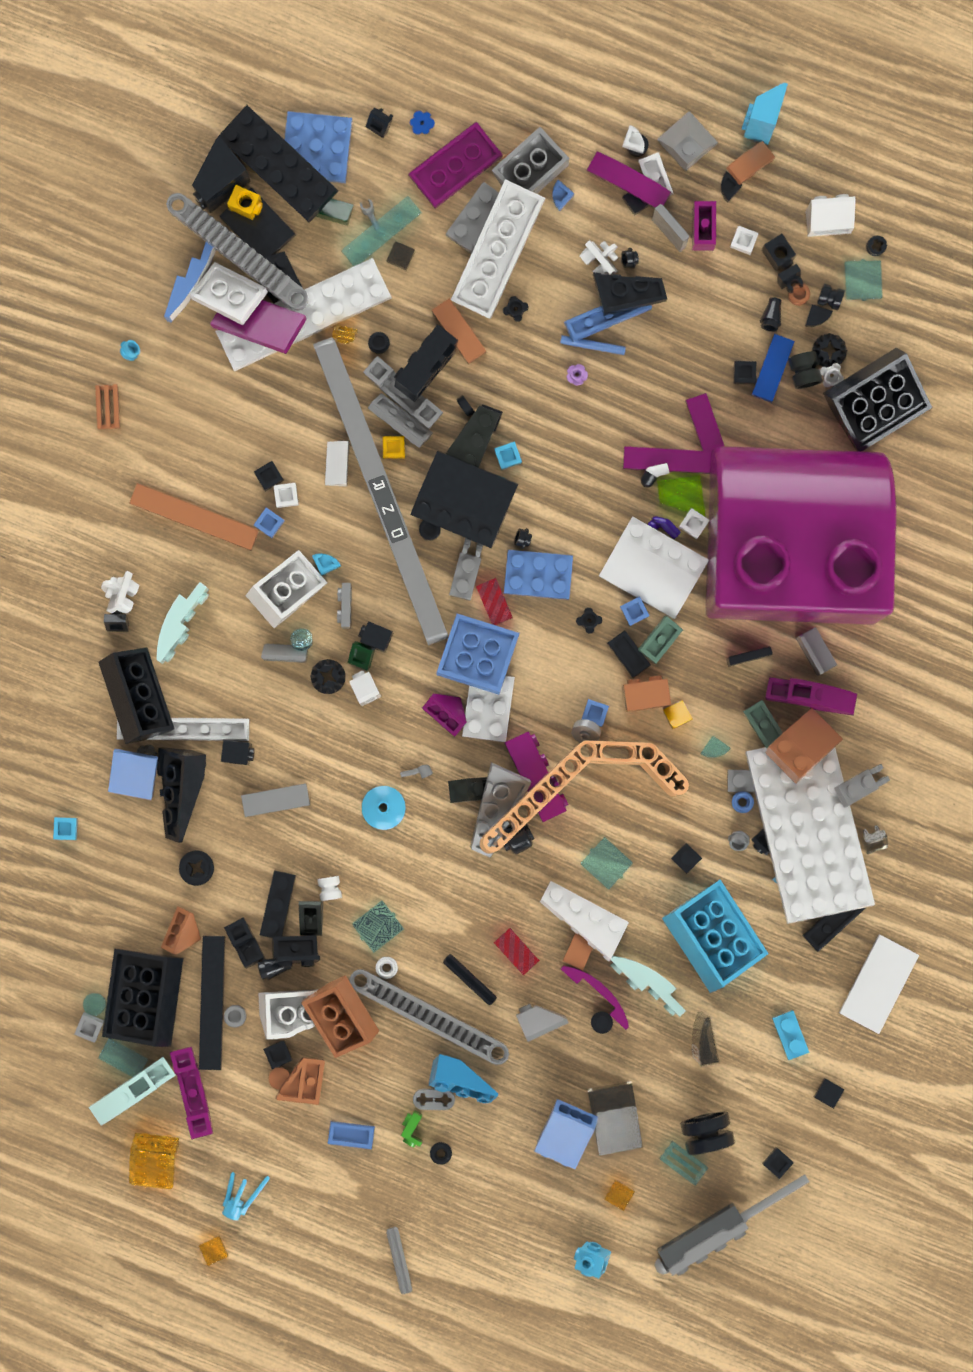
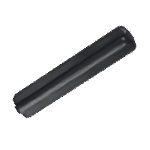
[443,954,497,1005]

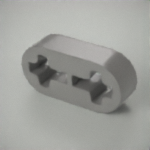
[413,1089,455,1110]

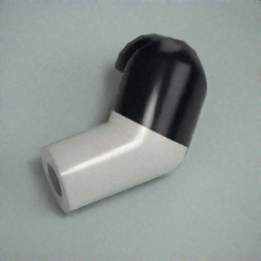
[641,463,669,488]

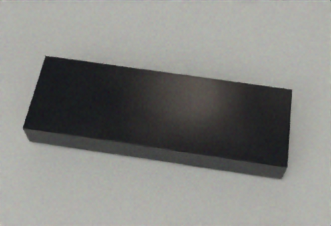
[802,907,867,952]

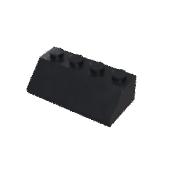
[98,647,175,744]

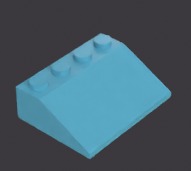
[662,880,768,993]

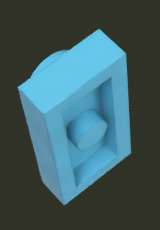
[772,1010,809,1060]

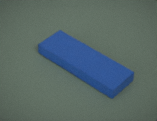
[751,334,795,403]

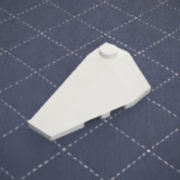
[258,990,317,1039]

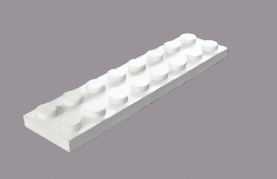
[216,258,391,371]

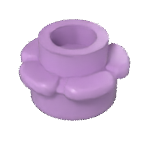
[566,364,588,386]

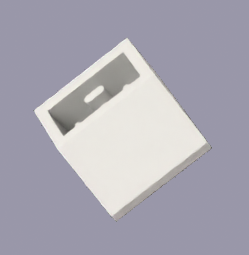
[806,194,855,237]

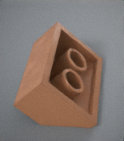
[301,975,379,1058]

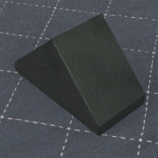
[299,901,323,936]

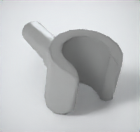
[360,199,380,231]
[400,765,433,779]

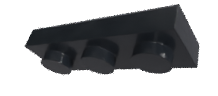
[260,870,296,938]

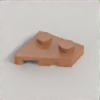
[276,1057,325,1105]

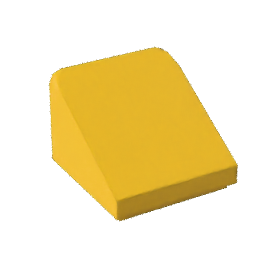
[663,700,693,729]

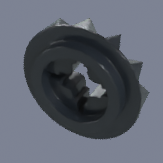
[812,333,847,368]
[310,659,346,694]
[179,850,214,886]

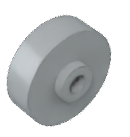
[571,719,601,743]

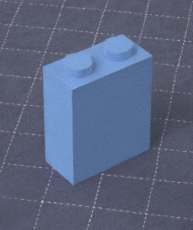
[534,1099,598,1169]

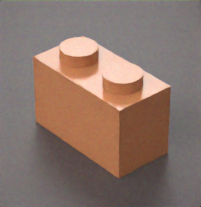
[623,676,671,712]

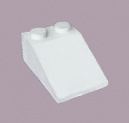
[245,550,327,628]

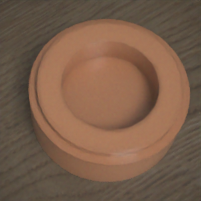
[788,283,810,306]
[269,1067,290,1090]

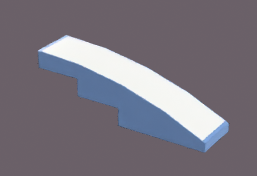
[164,242,216,322]

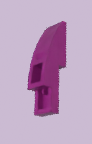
[765,677,857,716]

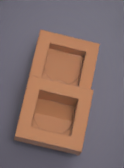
[726,141,776,185]
[562,933,593,970]

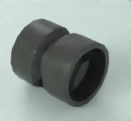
[788,351,823,389]

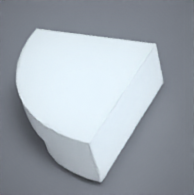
[622,125,644,154]

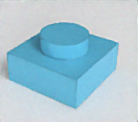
[494,441,522,470]
[53,817,78,840]

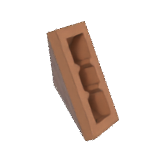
[161,906,201,955]

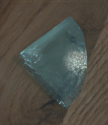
[700,736,731,758]

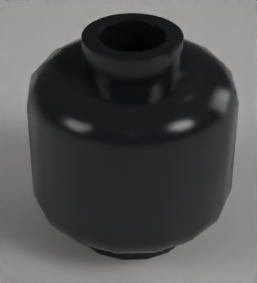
[503,824,535,854]

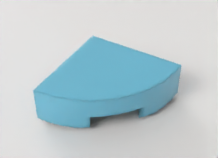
[312,553,341,576]

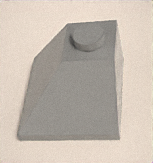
[657,111,718,172]
[516,1004,568,1042]

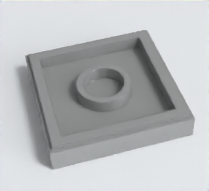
[652,204,689,252]

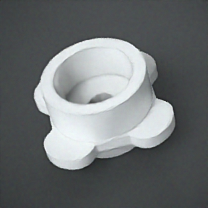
[820,363,844,387]

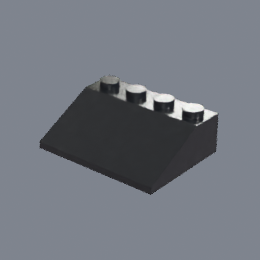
[823,348,932,452]
[410,451,518,548]
[102,949,183,1047]

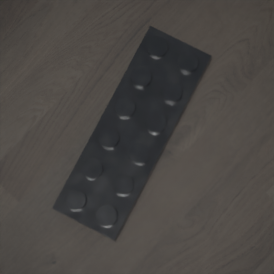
[218,105,338,223]

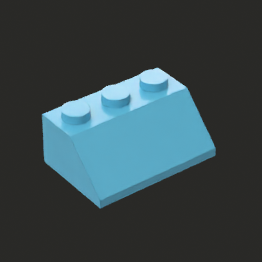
[742,83,788,144]

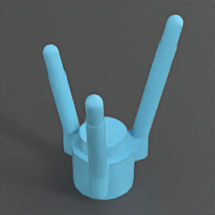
[222,1172,270,1221]

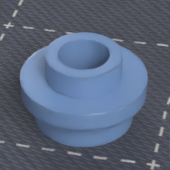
[732,791,754,813]

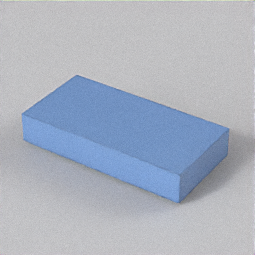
[328,1121,375,1149]

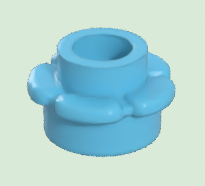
[120,340,140,361]

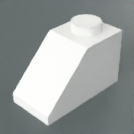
[349,671,381,706]

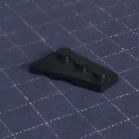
[593,272,667,316]

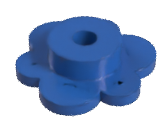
[410,111,435,135]

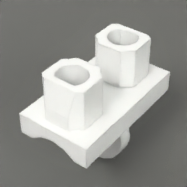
[580,240,618,275]
[101,571,139,614]

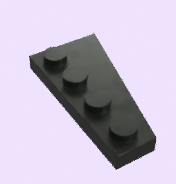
[446,406,500,467]

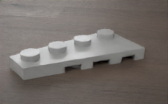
[470,763,531,858]

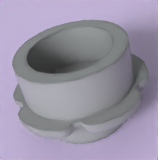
[728,831,750,851]

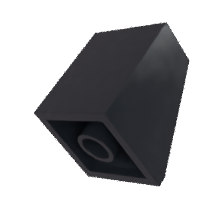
[192,136,251,213]

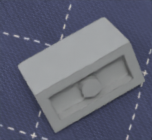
[796,627,837,676]

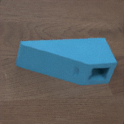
[428,1054,498,1103]

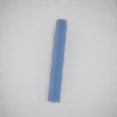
[560,335,626,355]

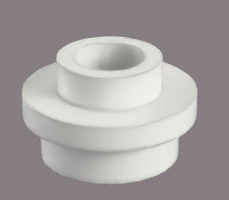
[376,957,398,979]

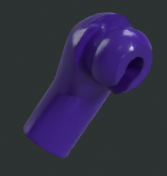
[648,516,681,539]

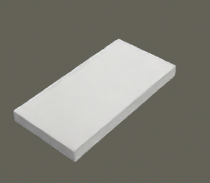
[839,934,919,1034]

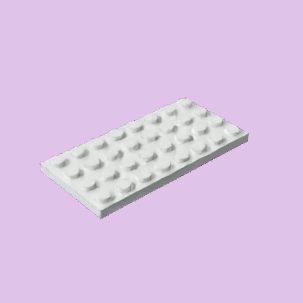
[745,747,875,924]

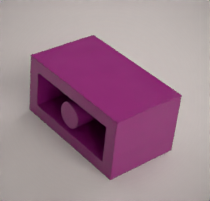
[692,201,716,251]

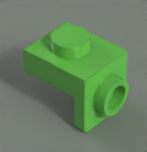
[401,1111,423,1147]

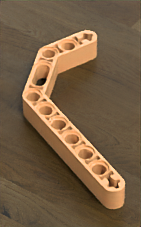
[479,741,689,854]

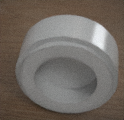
[224,1005,247,1028]

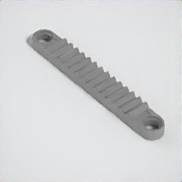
[166,193,308,311]
[349,969,509,1065]

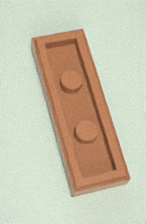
[431,298,486,365]

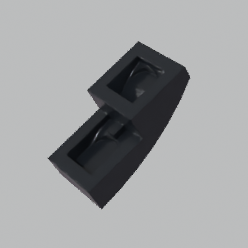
[224,917,266,969]

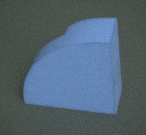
[553,179,574,211]

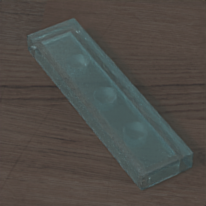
[341,196,422,266]

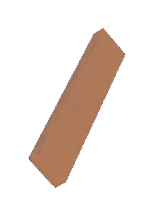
[129,483,259,551]

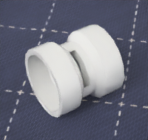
[317,876,342,901]

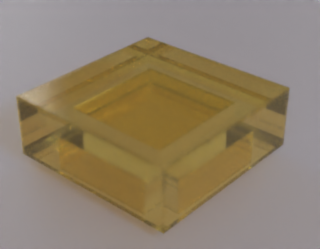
[199,1235,229,1266]

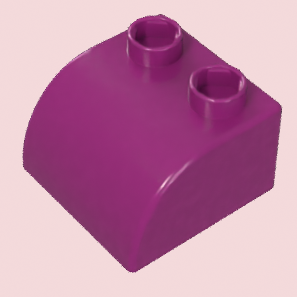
[706,446,896,625]

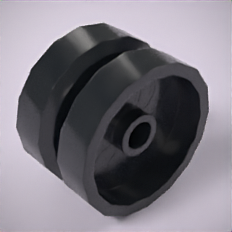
[680,1111,735,1155]

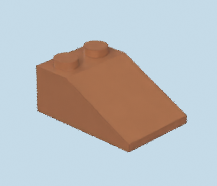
[765,708,843,784]

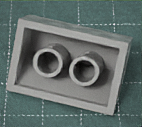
[492,127,569,194]

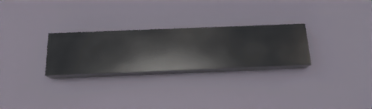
[199,936,226,1070]

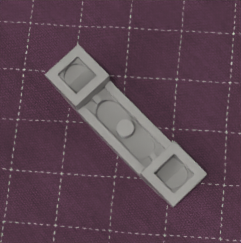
[363,356,443,429]

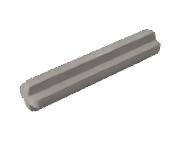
[386,1227,412,1294]

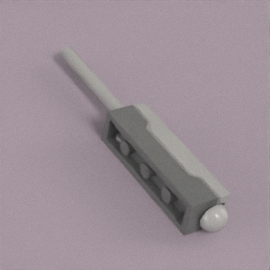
[655,1175,809,1276]

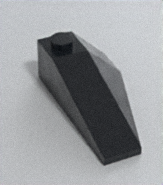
[157,747,206,843]

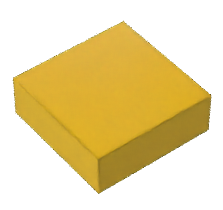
[382,436,405,459]

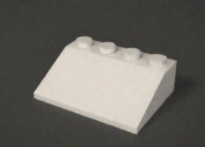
[599,516,709,620]

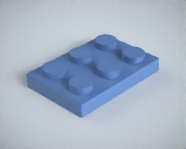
[504,550,573,600]

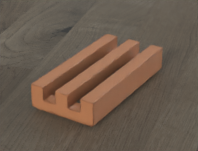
[95,384,120,430]

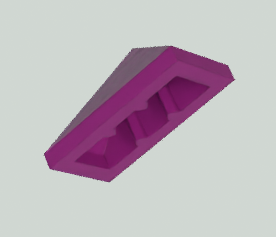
[422,694,467,737]

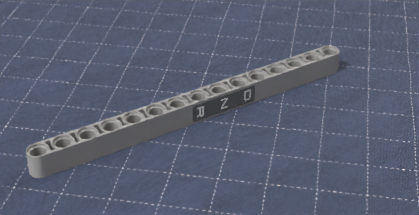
[313,337,449,646]

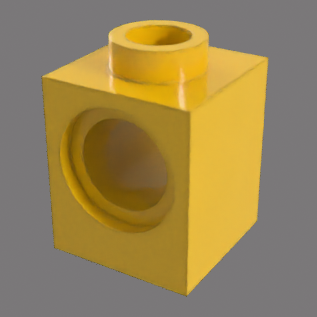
[227,185,263,220]

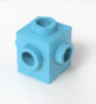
[574,1242,611,1279]

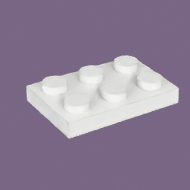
[189,262,268,325]
[462,676,515,742]

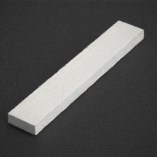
[117,718,249,741]

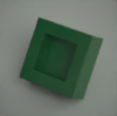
[347,641,375,670]

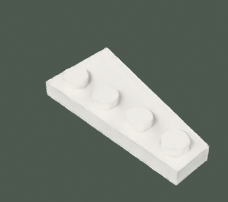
[540,881,629,962]

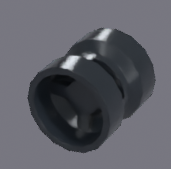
[817,283,845,311]

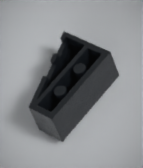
[394,324,458,402]

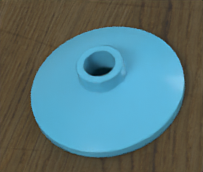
[362,786,406,830]

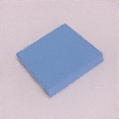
[108,749,158,800]

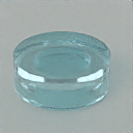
[290,629,313,651]
[83,993,106,1016]

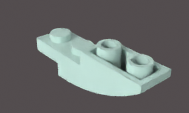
[157,582,209,664]
[610,956,686,1017]
[89,1057,176,1126]

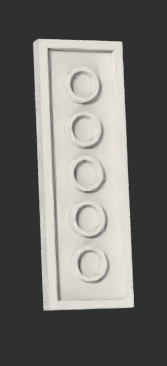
[451,179,546,319]

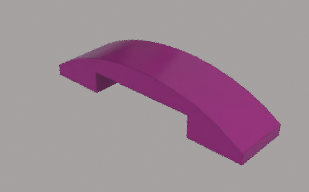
[587,151,672,208]
[560,965,629,1030]
[170,1047,213,1140]

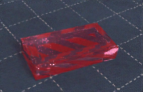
[476,578,513,625]
[494,928,540,975]

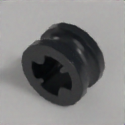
[866,235,887,257]

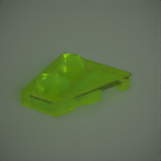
[656,475,706,517]

